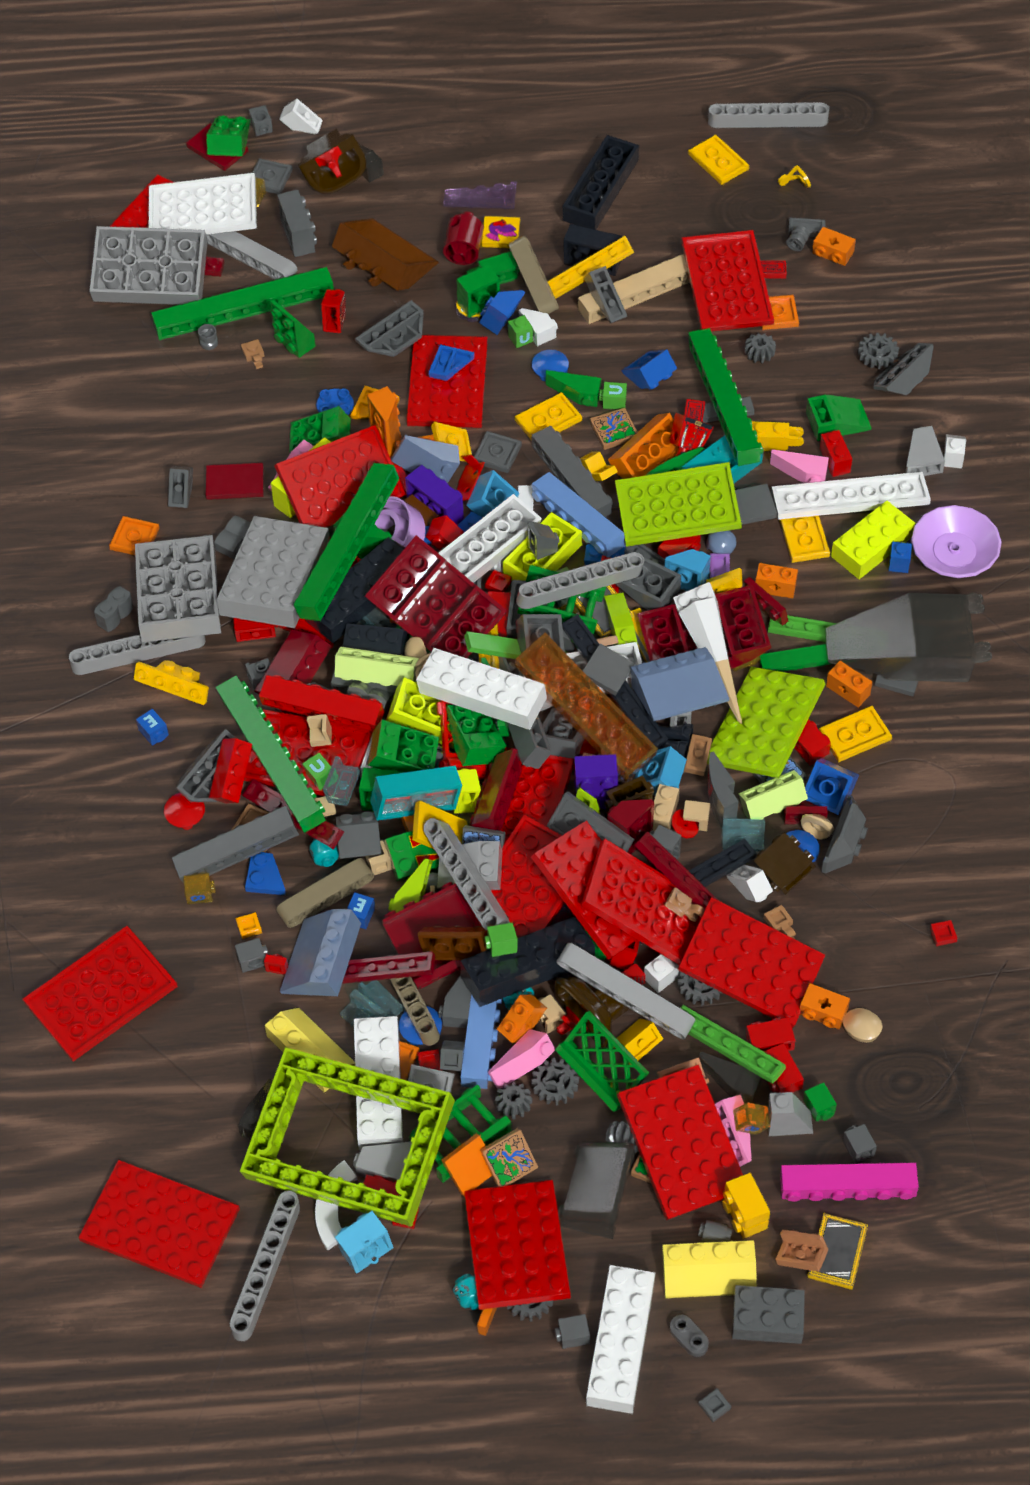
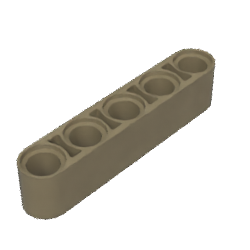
[509,235,559,314]
[276,858,374,928]
[389,977,440,1045]

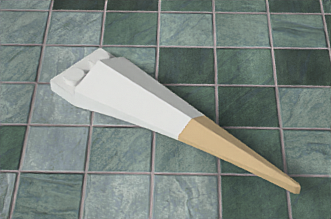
[673,582,742,724]

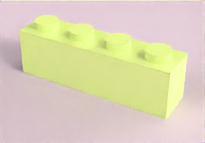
[335,647,419,686]

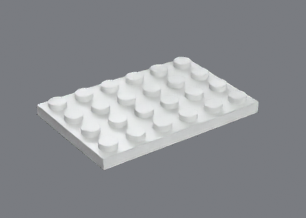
[149,173,257,235]

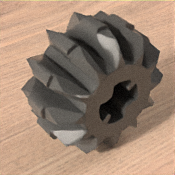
[744,332,776,364]
[495,1081,532,1120]
[605,1121,639,1153]

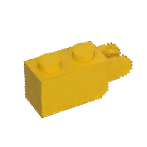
[752,421,804,451]

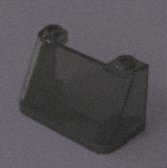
[558,1141,635,1239]

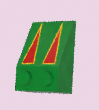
[384,831,439,881]

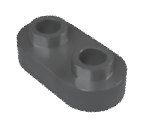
[670,1315,709,1357]

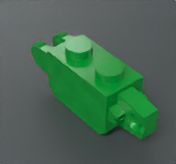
[467,251,520,284]

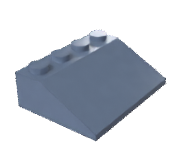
[631,647,729,721]
[280,909,361,996]

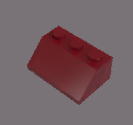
[607,799,654,855]

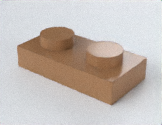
[684,734,712,776]

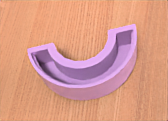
[375,496,425,548]

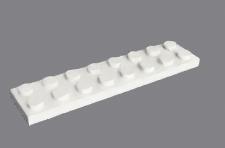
[771,472,931,520]

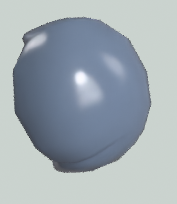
[706,530,737,554]

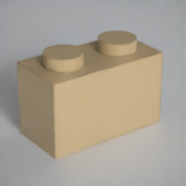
[653,784,679,831]

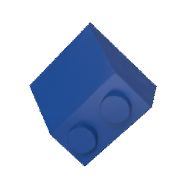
[479,290,526,335]
[621,349,677,390]
[805,758,859,815]

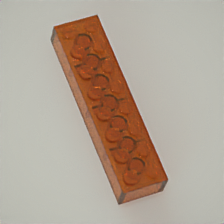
[515,633,658,782]

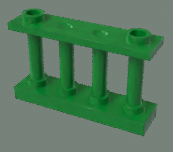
[517,565,606,634]
[409,1084,512,1183]

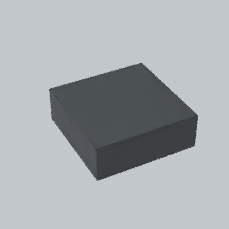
[698,1388,731,1422]

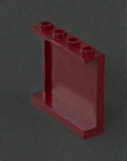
[382,882,479,990]

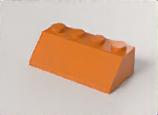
[367,386,402,459]
[608,413,679,479]

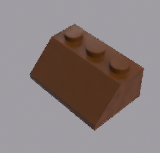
[418,926,489,960]

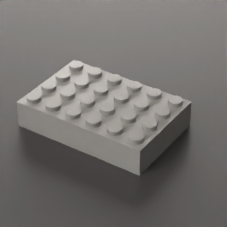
[90,226,208,305]
[217,516,330,628]
[135,535,221,642]

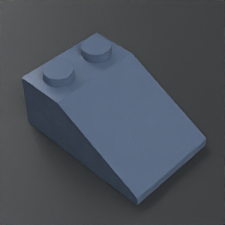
[391,435,460,483]

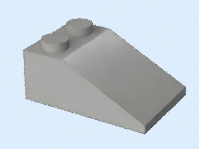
[437,841,503,890]

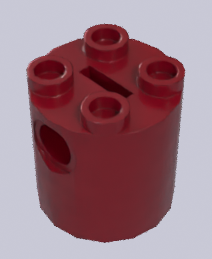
[443,211,484,265]

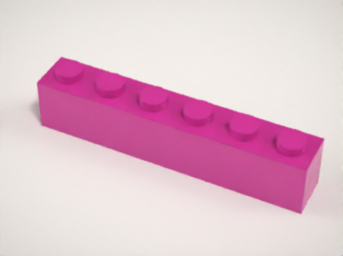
[780,1163,918,1202]

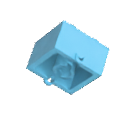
[335,1211,394,1274]

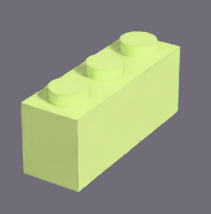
[739,770,808,822]

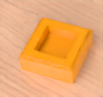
[236,912,262,939]

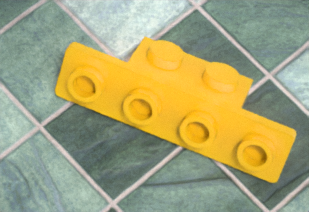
[134,660,209,705]

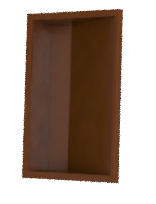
[332,218,439,291]

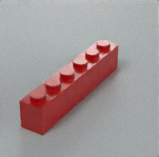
[259,675,384,732]

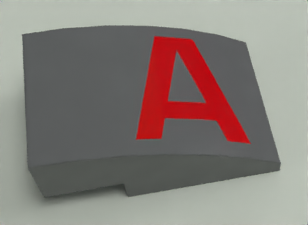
[707,751,738,829]

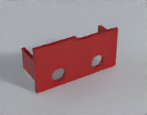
[455,454,485,501]

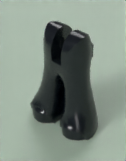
[632,723,694,758]

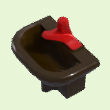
[298,129,366,194]
[554,977,630,1048]

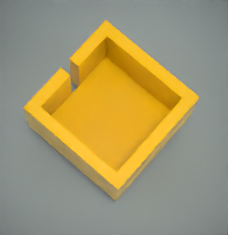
[722,1173,770,1239]

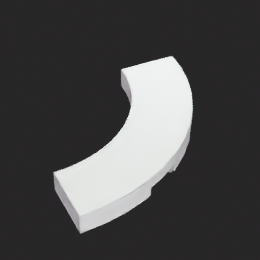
[315,1160,357,1251]

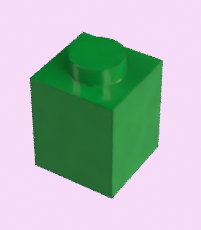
[803,1082,837,1122]

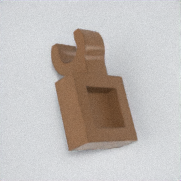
[241,339,265,369]
[665,887,704,922]
[764,905,796,940]

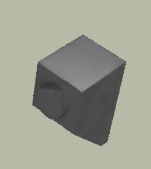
[168,466,193,508]
[528,521,560,560]

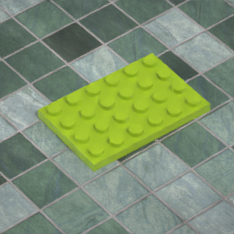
[615,462,742,547]
[707,667,825,778]

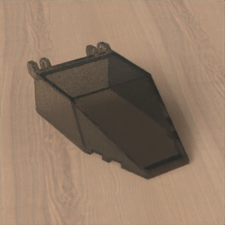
[825,592,992,682]

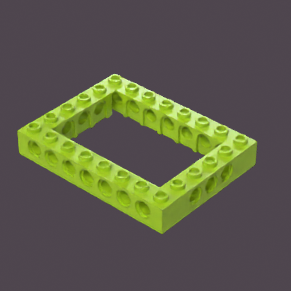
[240,1047,455,1227]

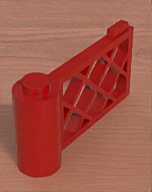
[436,700,487,780]

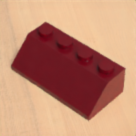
[254,630,332,714]
[470,748,522,831]

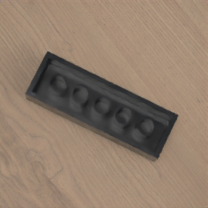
[563,135,639,230]
[305,537,404,643]
[460,916,595,1007]

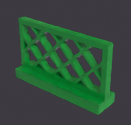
[555,1011,649,1112]

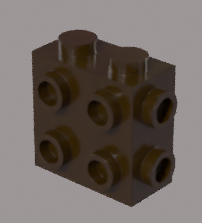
[604,775,654,820]
[754,832,816,895]

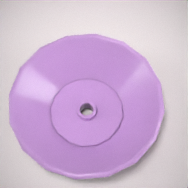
[911,505,1002,578]

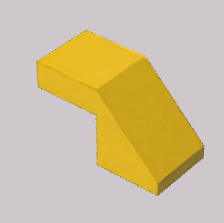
[580,451,617,481]

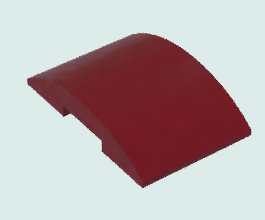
[365,535,507,659]
[637,585,771,669]

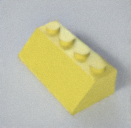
[265,1008,355,1093]
[662,1241,757,1298]

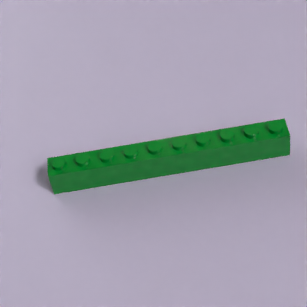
[151,267,334,340]
[688,328,763,466]
[294,463,400,621]
[215,676,326,833]

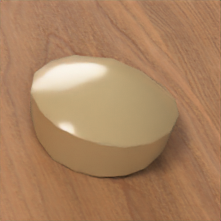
[404,637,427,659]
[801,814,834,840]
[843,1008,882,1043]

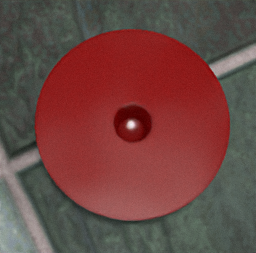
[672,809,699,838]

